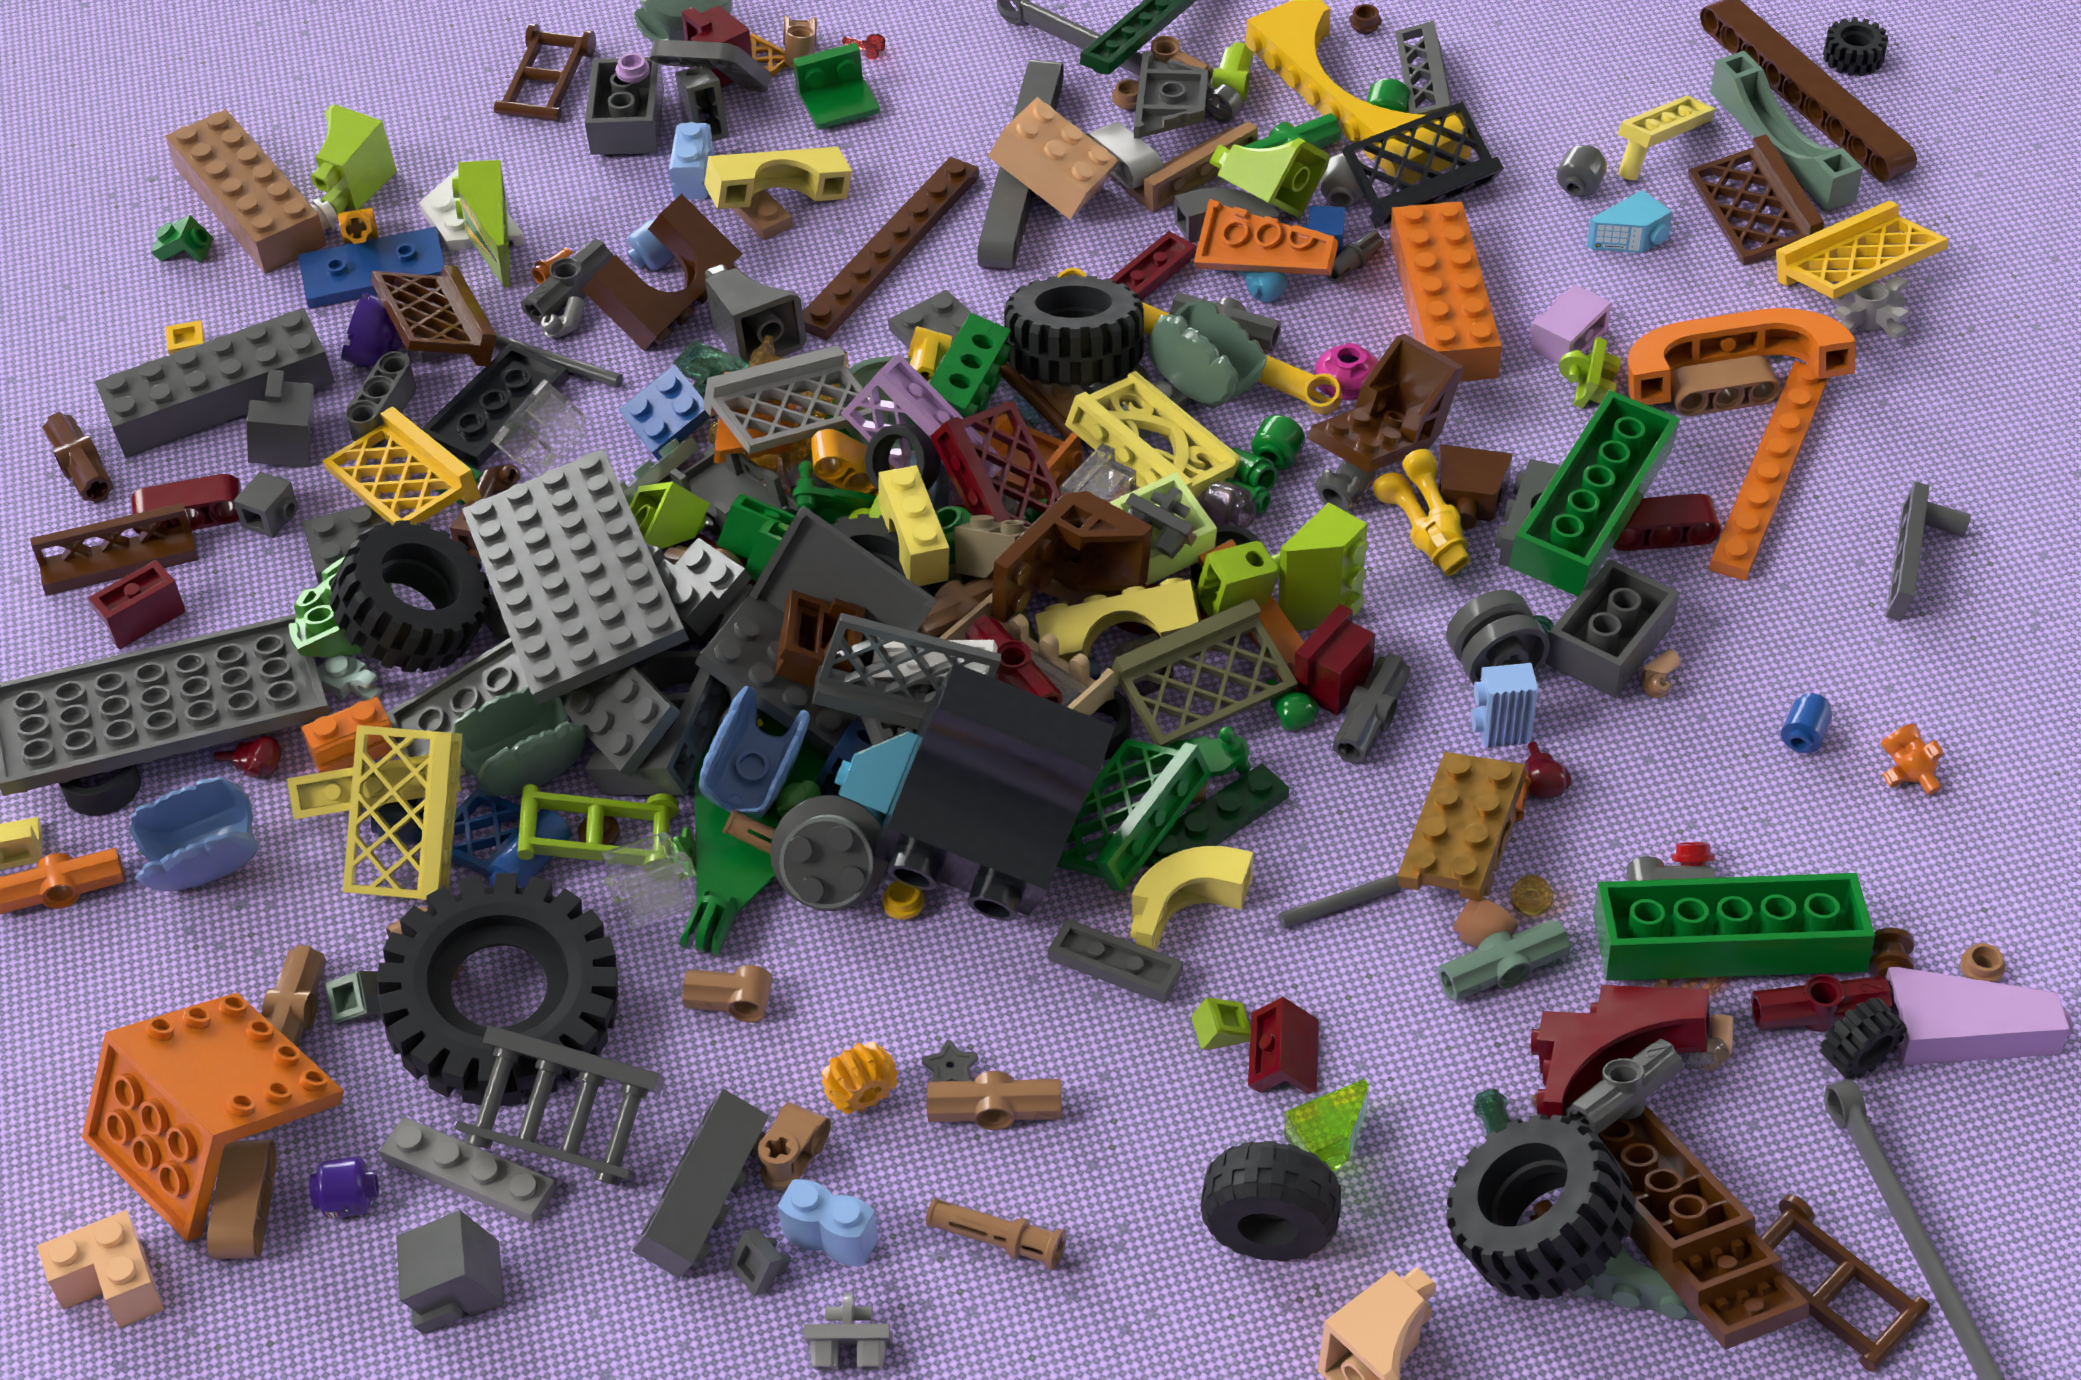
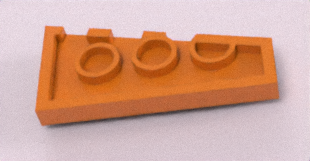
[1194,199,1338,276]

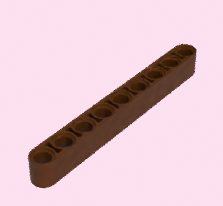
[1700,0,1917,182]

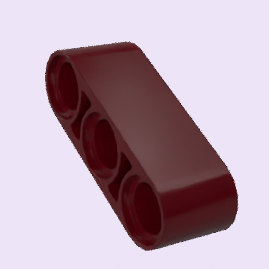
[131,474,241,535]
[1613,494,1721,551]

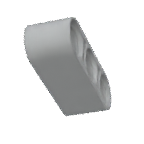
[1086,122,1164,190]

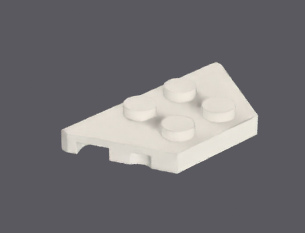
[419,168,525,251]

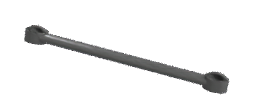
[996,0,1243,123]
[1823,1079,2005,1380]

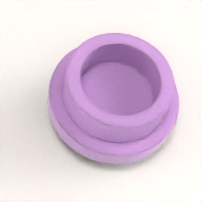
[616,53,650,84]

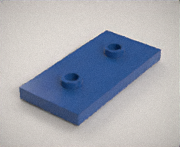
[298,226,445,308]

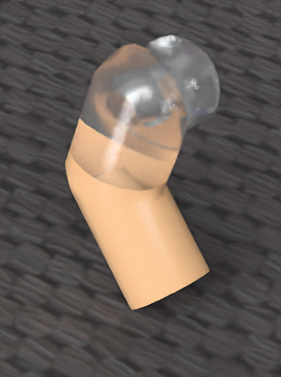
[1689,1014,1734,1072]

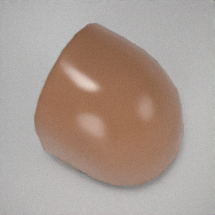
[1453,897,1518,948]

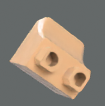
[1317,1267,1437,1380]

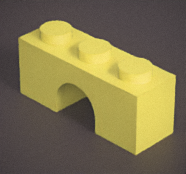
[878,465,949,586]

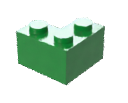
[717,493,795,582]

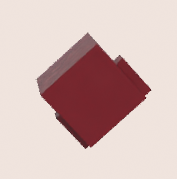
[682,5,752,88]
[1287,603,1376,716]

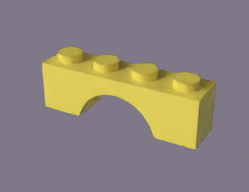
[704,147,852,209]
[1035,577,1201,663]

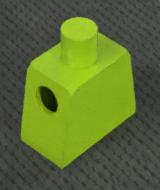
[1196,541,1280,618]

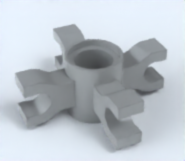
[1832,275,1909,340]

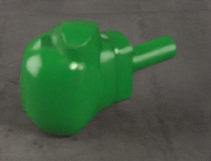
[1266,678,1319,731]

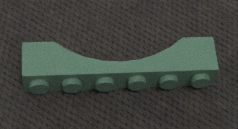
[1710,51,1863,211]

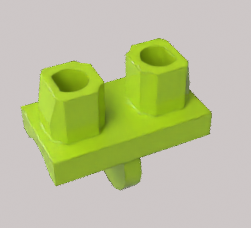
[1558,336,1621,409]

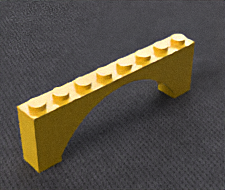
[1245,0,1471,184]

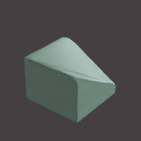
[325,971,381,1024]

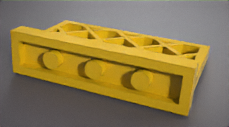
[1776,200,1948,299]
[322,406,481,525]

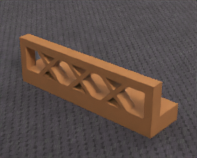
[1127,121,1258,213]

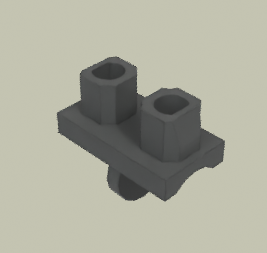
[1125,487,1197,559]

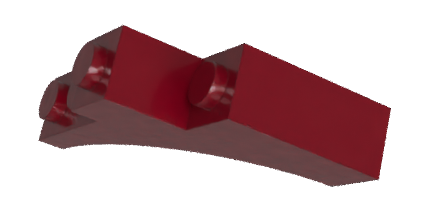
[1531,985,1711,1119]

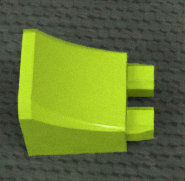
[311,104,397,216]
[1210,138,1330,218]

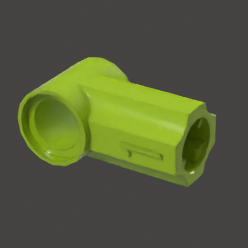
[1211,42,1253,102]

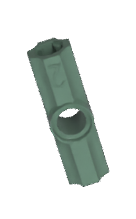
[1438,919,1571,1001]

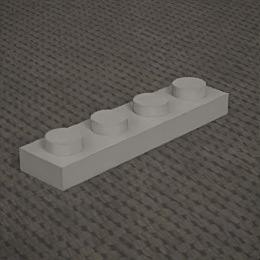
[379,1116,557,1225]

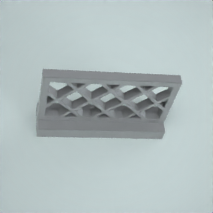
[703,345,873,454]

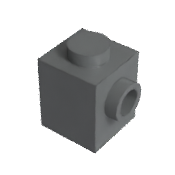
[234,471,299,538]

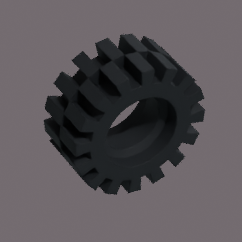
[1823,17,1888,76]
[1820,998,1907,1080]

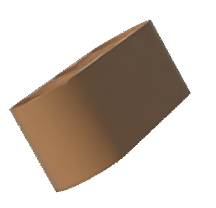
[1671,356,1781,416]
[207,1140,277,1259]

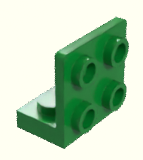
[793,42,880,129]

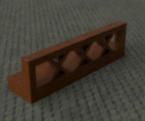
[30,503,199,596]

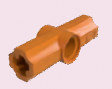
[0,847,126,914]

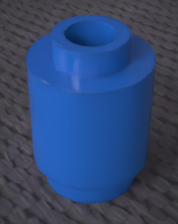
[1781,693,1832,753]

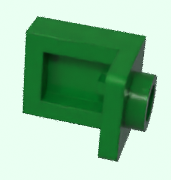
[151,215,214,262]

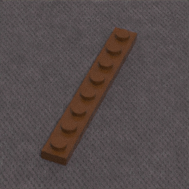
[803,156,979,341]

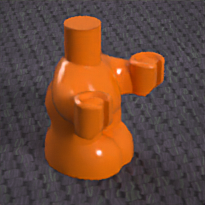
[1880,723,1944,795]

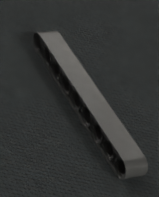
[977,59,1064,270]

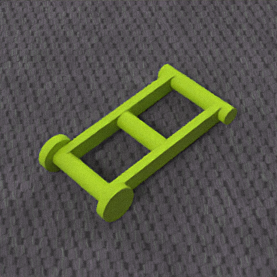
[517,784,679,879]

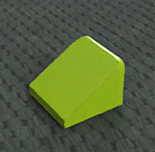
[1192,997,1251,1050]

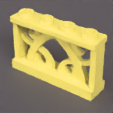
[1065,371,1241,498]

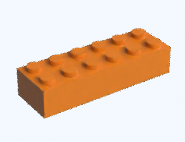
[1390,202,1502,382]

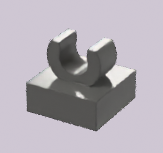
[729,1228,791,1296]

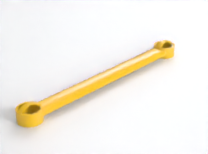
[1057,267,1343,415]

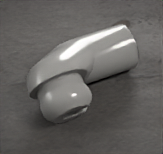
[541,296,585,339]

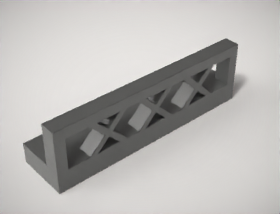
[1395,21,1452,115]

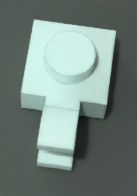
[317,655,382,700]

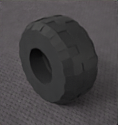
[1200,1141,1341,1262]

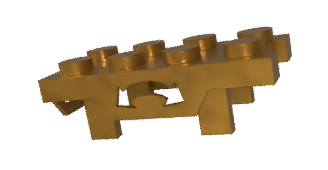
[1397,752,1526,901]

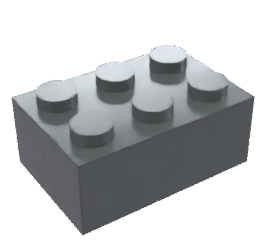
[585,57,664,155]
[1545,559,1680,698]

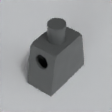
[675,67,729,141]

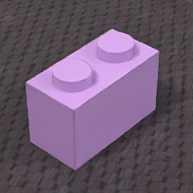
[1530,284,1611,364]

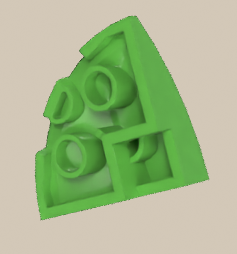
[289,557,394,657]

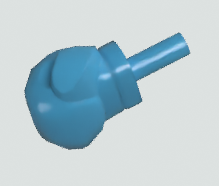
[1237,271,1288,303]

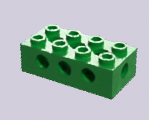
[910,312,1012,451]

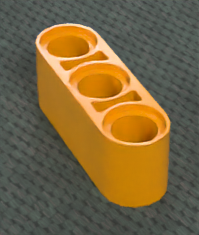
[811,429,895,496]

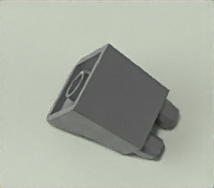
[705,264,807,370]

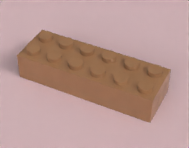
[165,109,327,274]

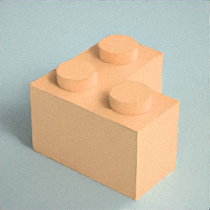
[37,1210,164,1328]

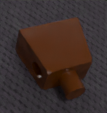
[1437,444,1513,530]

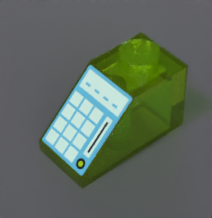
[1284,1079,1369,1171]

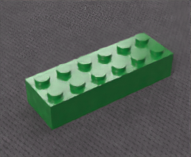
[1509,390,1680,597]
[1593,873,1875,981]

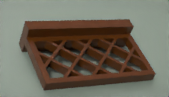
[1688,134,1824,266]
[370,265,497,367]

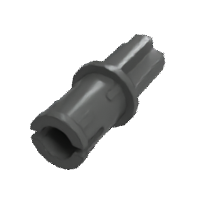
[1326,230,1384,283]

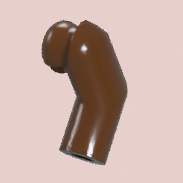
[477,464,521,501]

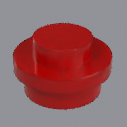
[1672,842,1715,866]

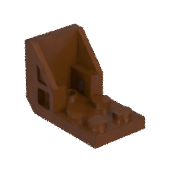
[1308,334,1464,473]
[991,491,1153,624]

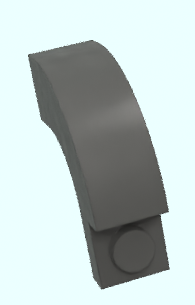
[1175,188,1281,243]

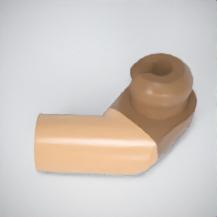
[1641,649,1681,698]

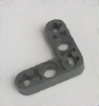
[650,40,771,92]

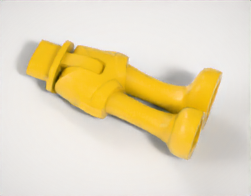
[1373,449,1471,576]

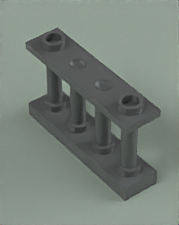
[455,1025,665,1187]

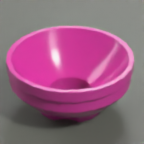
[1314,343,1378,400]

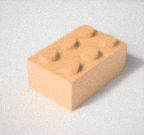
[988,97,1119,220]

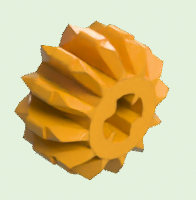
[821,1041,899,1114]

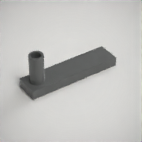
[1886,481,1971,621]

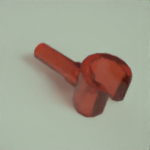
[842,34,886,60]

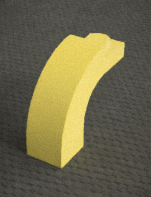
[1130,846,1253,951]

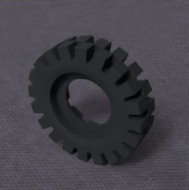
[377,873,619,1106]

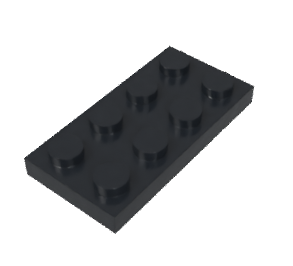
[421,343,570,468]

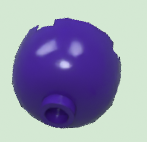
[341,292,403,367]

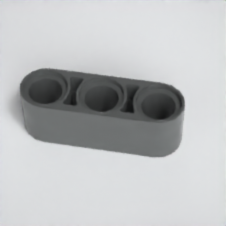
[345,351,417,448]

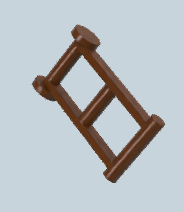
[494,23,596,121]
[1760,1194,1930,1372]

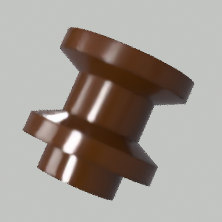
[1869,927,1914,979]

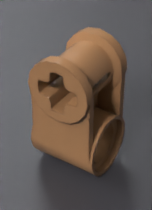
[783,16,817,67]
[758,1102,831,1191]

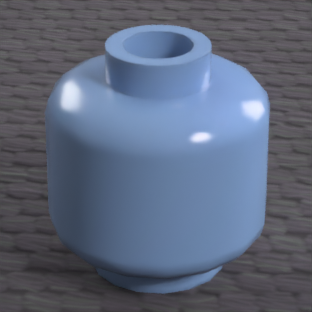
[627,219,675,271]

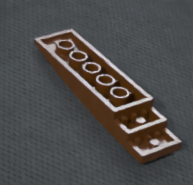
[1531,1094,1809,1350]

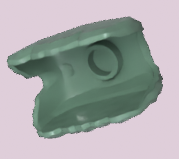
[634,0,733,42]
[1148,299,1267,409]
[452,685,586,797]

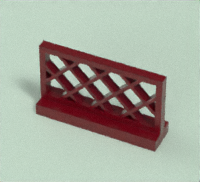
[930,400,1062,527]

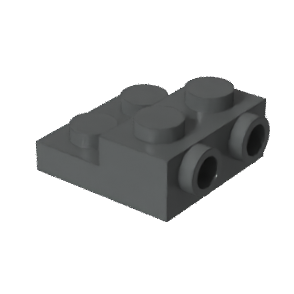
[657,538,752,637]

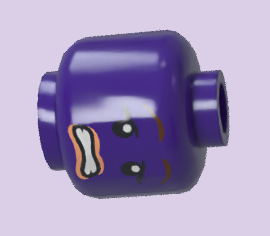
[309,1156,379,1219]

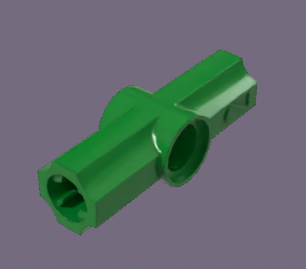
[1242,113,1341,149]

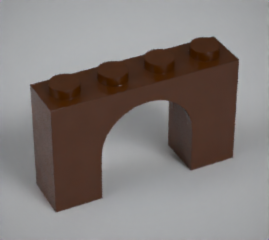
[582,193,742,351]

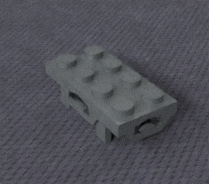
[658,444,799,559]

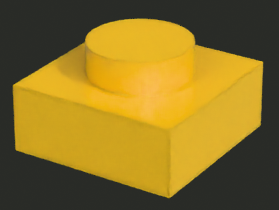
[165,320,206,355]

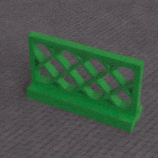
[1057,739,1212,892]

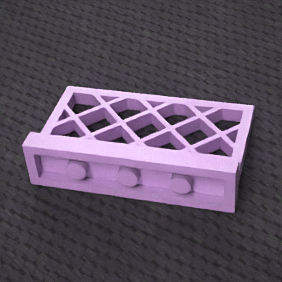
[841,353,1002,506]

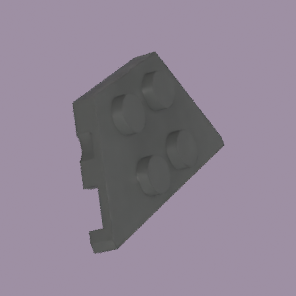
[1134,51,1208,138]

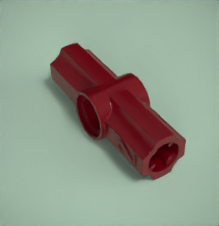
[965,615,1062,704]
[1751,974,1892,1032]

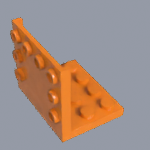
[81,992,344,1242]

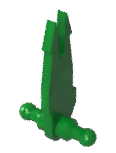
[792,461,876,512]
[1128,726,1251,778]

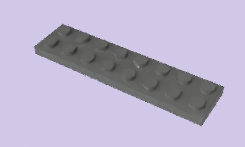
[483,592,681,777]

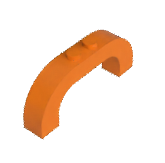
[1628,308,1856,405]

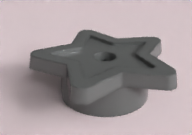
[922,1040,979,1082]

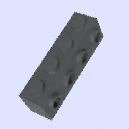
[632,1089,769,1278]

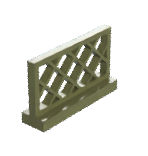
[1111,598,1298,747]

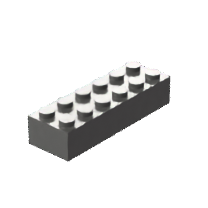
[95,308,335,458]

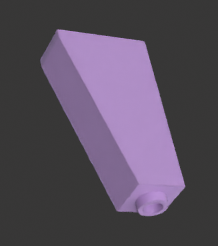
[1885,967,2072,1065]

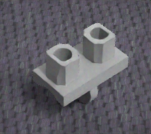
[804,1293,893,1371]

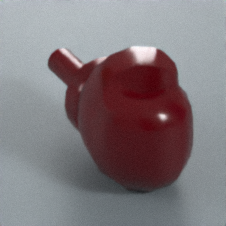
[214,736,282,778]
[1525,741,1572,799]

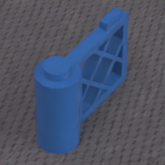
[452,788,572,888]

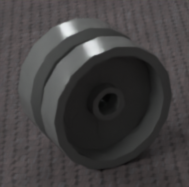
[1446,589,1550,685]

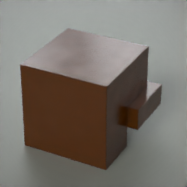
[775,589,865,688]

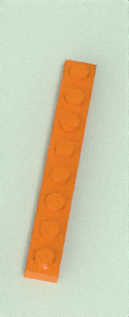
[1709,361,1830,581]

